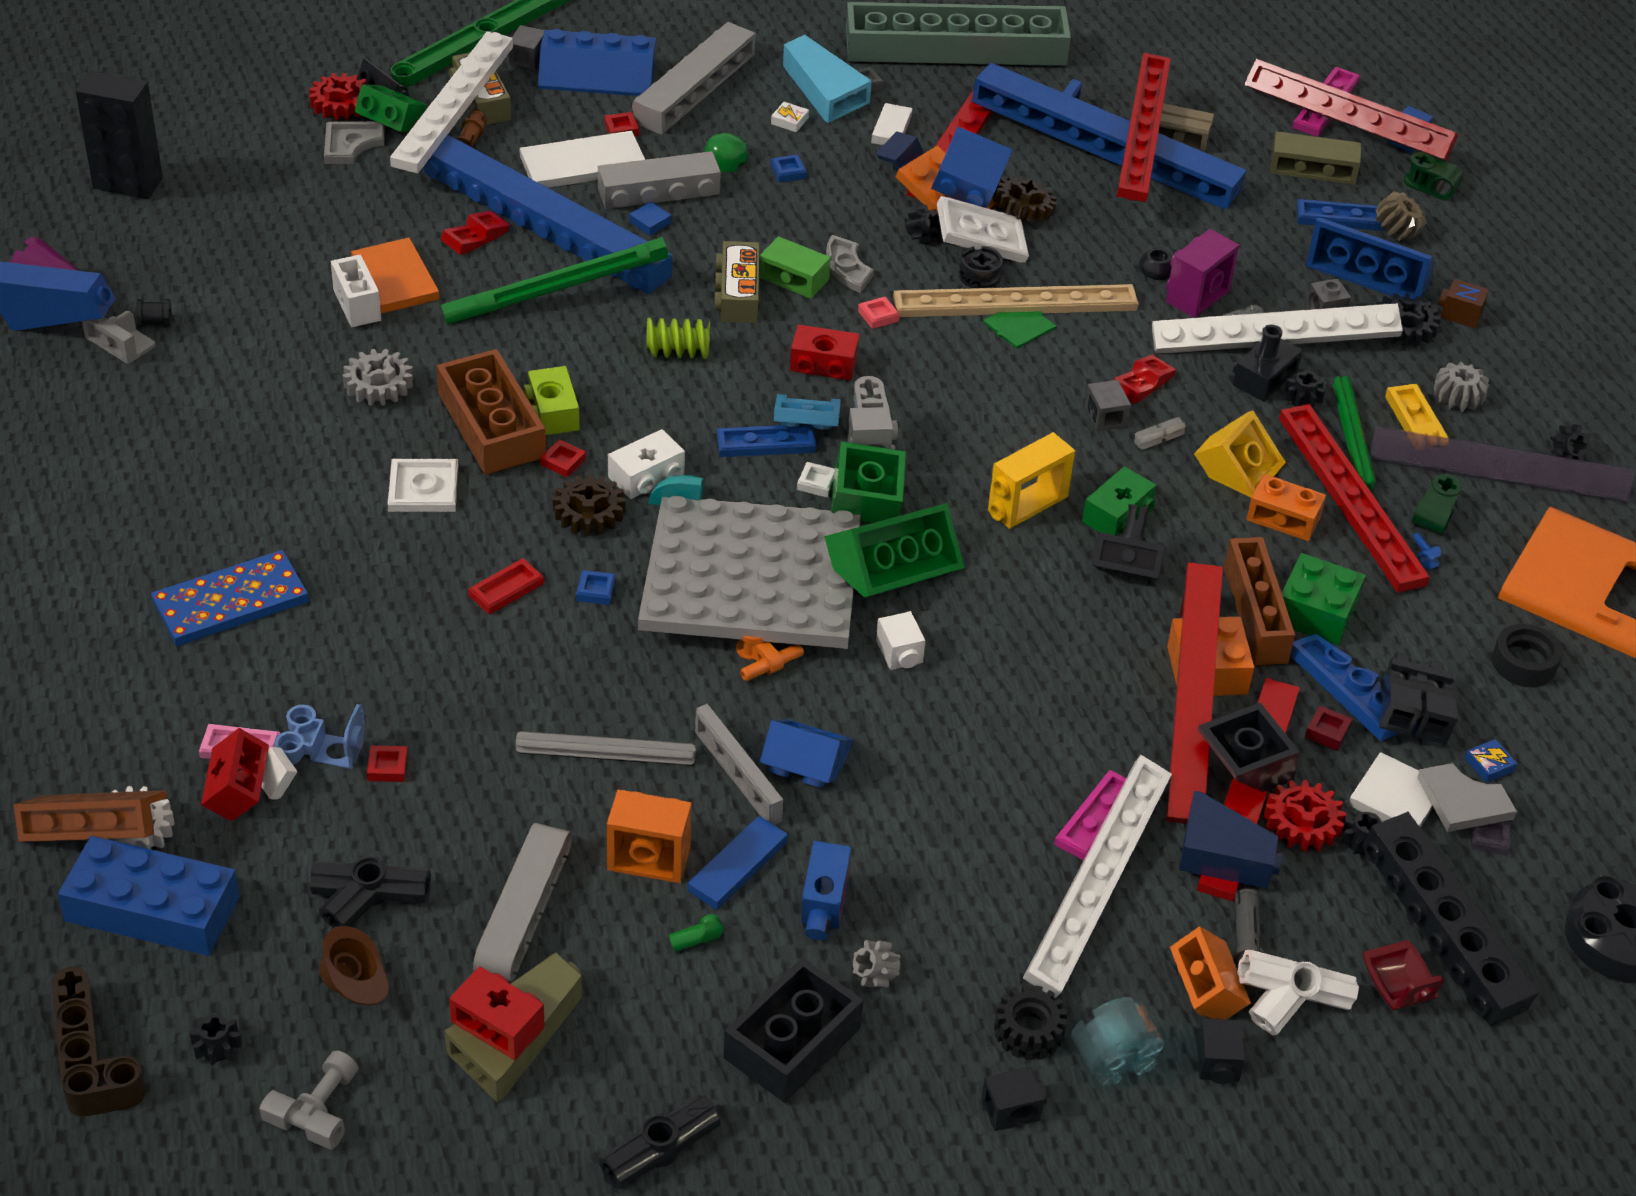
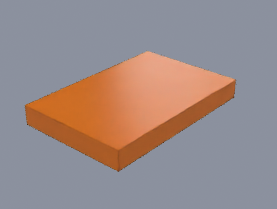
[351,238,440,314]

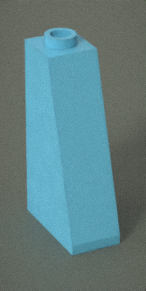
[783,35,872,123]

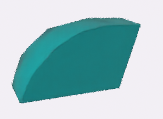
[648,475,704,505]

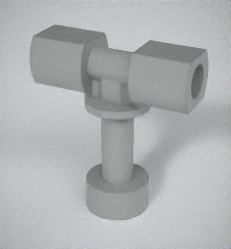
[259,1051,359,1150]

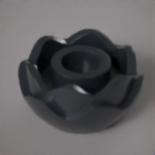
[1138,248,1173,280]

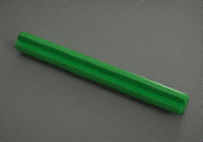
[1332,376,1376,491]

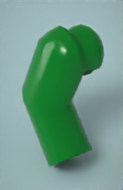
[669,914,724,952]

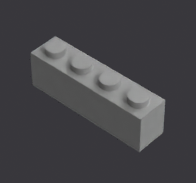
[598,151,721,209]

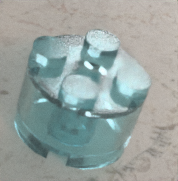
[1071,997,1165,1088]

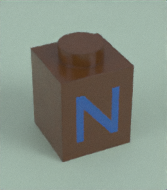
[1438,279,1489,328]

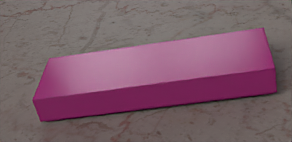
[1054,770,1126,860]

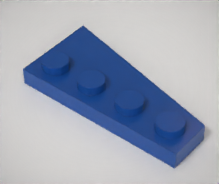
[1290,634,1417,741]

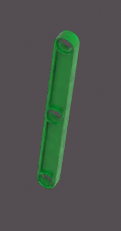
[391,0,570,87]

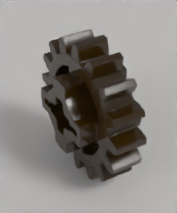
[993,176,1057,223]
[553,474,626,536]

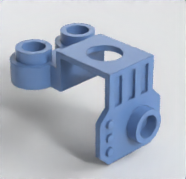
[274,704,365,769]

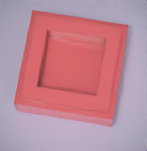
[858,296,900,329]

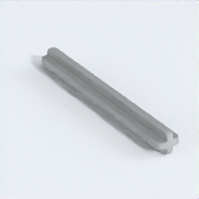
[515,731,696,765]

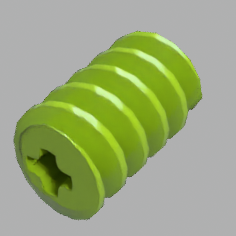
[646,318,710,359]

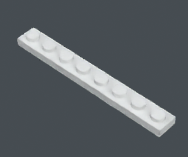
[390,32,513,173]
[1152,303,1403,353]
[1023,755,1172,999]

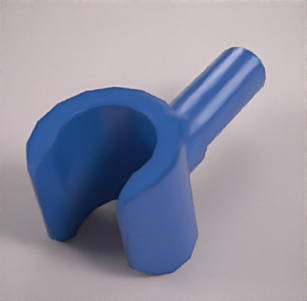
[1413,533,1441,570]

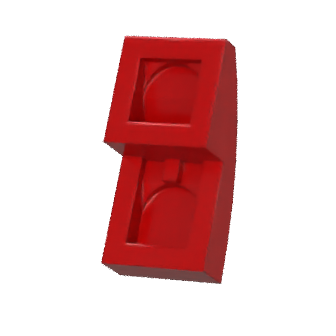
[441,211,510,255]
[1113,355,1177,404]

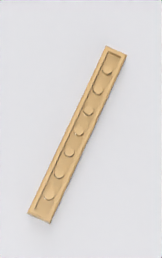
[893,284,1138,317]

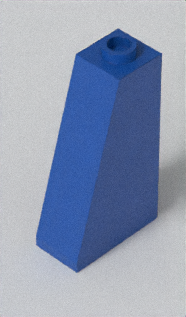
[0,261,116,331]

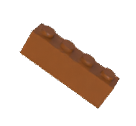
[1224,537,1295,665]

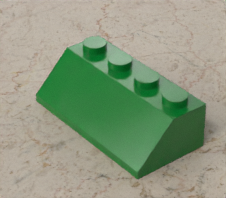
[824,503,965,597]

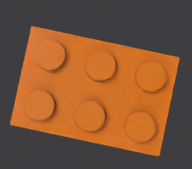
[895,145,998,212]

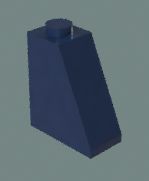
[1179,791,1283,889]

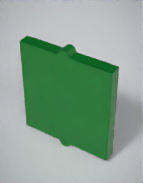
[983,311,1056,349]

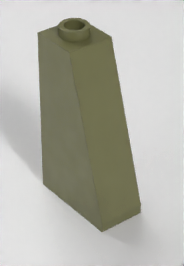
[444,952,583,1103]

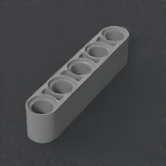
[473,823,572,982]

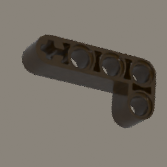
[52,966,146,1117]

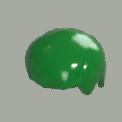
[704,133,748,172]

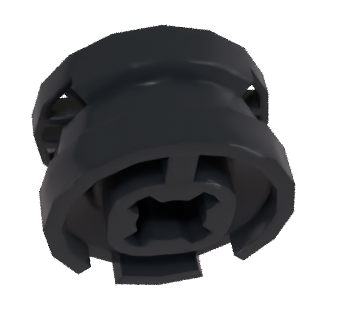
[959,246,1003,288]

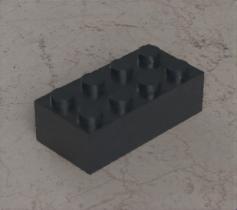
[76,71,163,199]

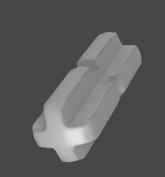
[1134,417,1186,450]

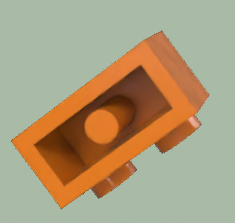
[1246,474,1326,541]
[1170,926,1251,1020]

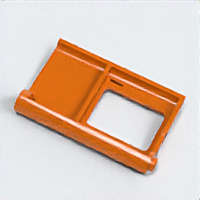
[1498,506,1636,658]

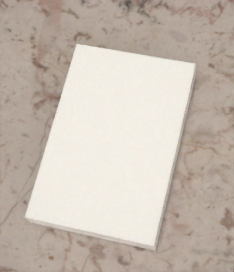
[937,196,1029,262]

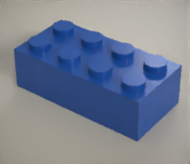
[58,836,240,956]

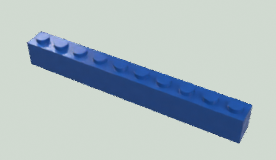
[971,63,1247,209]
[423,134,672,294]

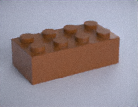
[436,349,546,475]

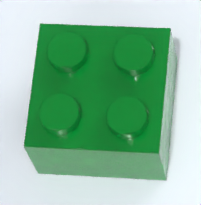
[831,441,906,523]
[1282,553,1366,645]

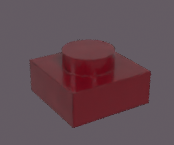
[1305,705,1353,751]

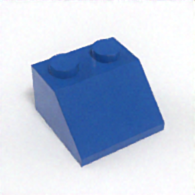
[931,127,1012,208]
[760,719,854,787]

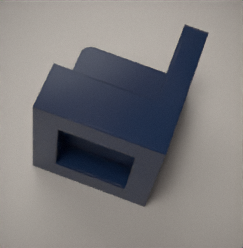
[876,131,924,171]

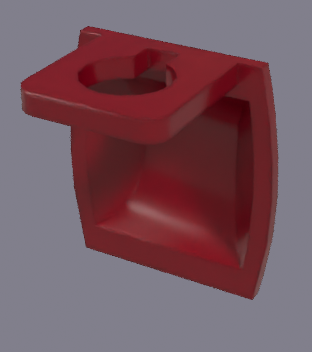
[1362,940,1444,1011]

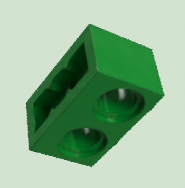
[355,84,427,132]

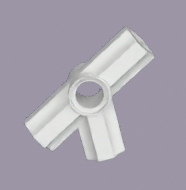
[1237,950,1359,1035]

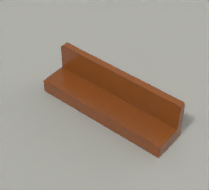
[14,790,167,842]

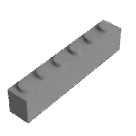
[632,22,756,135]

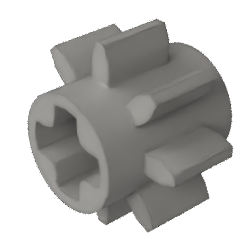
[853,940,901,988]

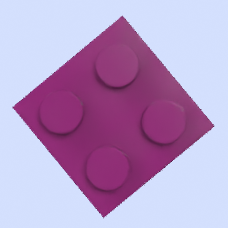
[1166,229,1239,318]

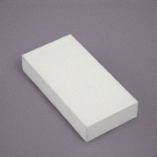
[871,103,912,145]

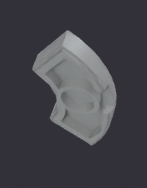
[826,235,874,293]

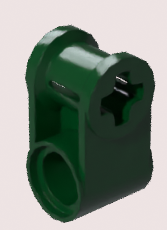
[1403,152,1464,200]
[1411,474,1462,536]

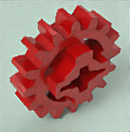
[309,73,367,120]
[1264,779,1346,852]

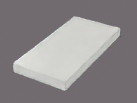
[520,131,645,188]

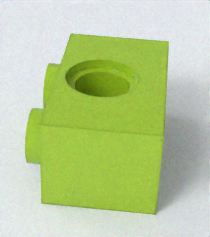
[523,366,579,435]

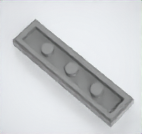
[695,704,783,825]

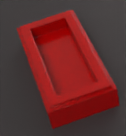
[468,558,544,615]

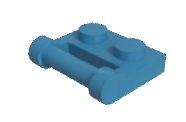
[774,394,841,429]

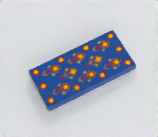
[151,550,309,646]

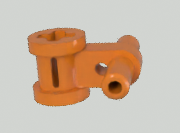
[736,636,804,681]

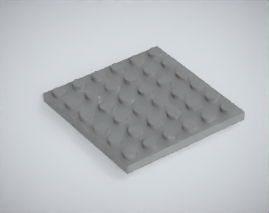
[638,496,861,649]

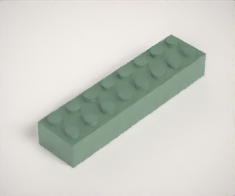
[846,2,1071,66]

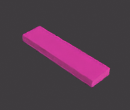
[1292,67,1360,137]

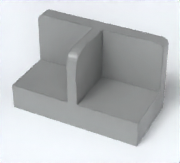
[82,311,156,364]

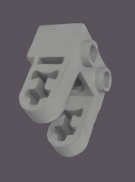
[848,376,898,450]

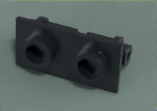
[358,58,409,97]

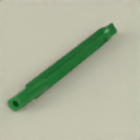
[441,237,669,325]

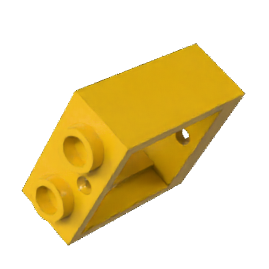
[988,432,1075,529]

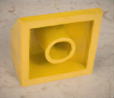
[1194,410,1286,497]

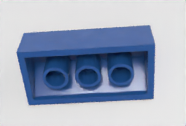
[538,29,656,96]
[1306,217,1436,300]

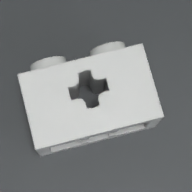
[331,254,381,328]
[608,429,685,499]

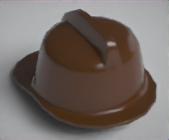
[319,926,389,1006]

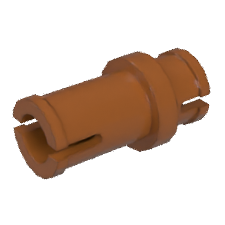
[456,110,487,148]

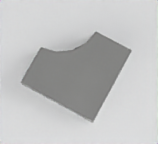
[324,121,385,164]
[1417,763,1517,832]

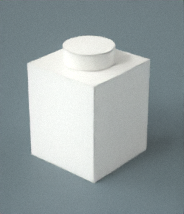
[876,611,925,670]

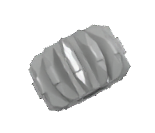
[1434,361,1489,413]

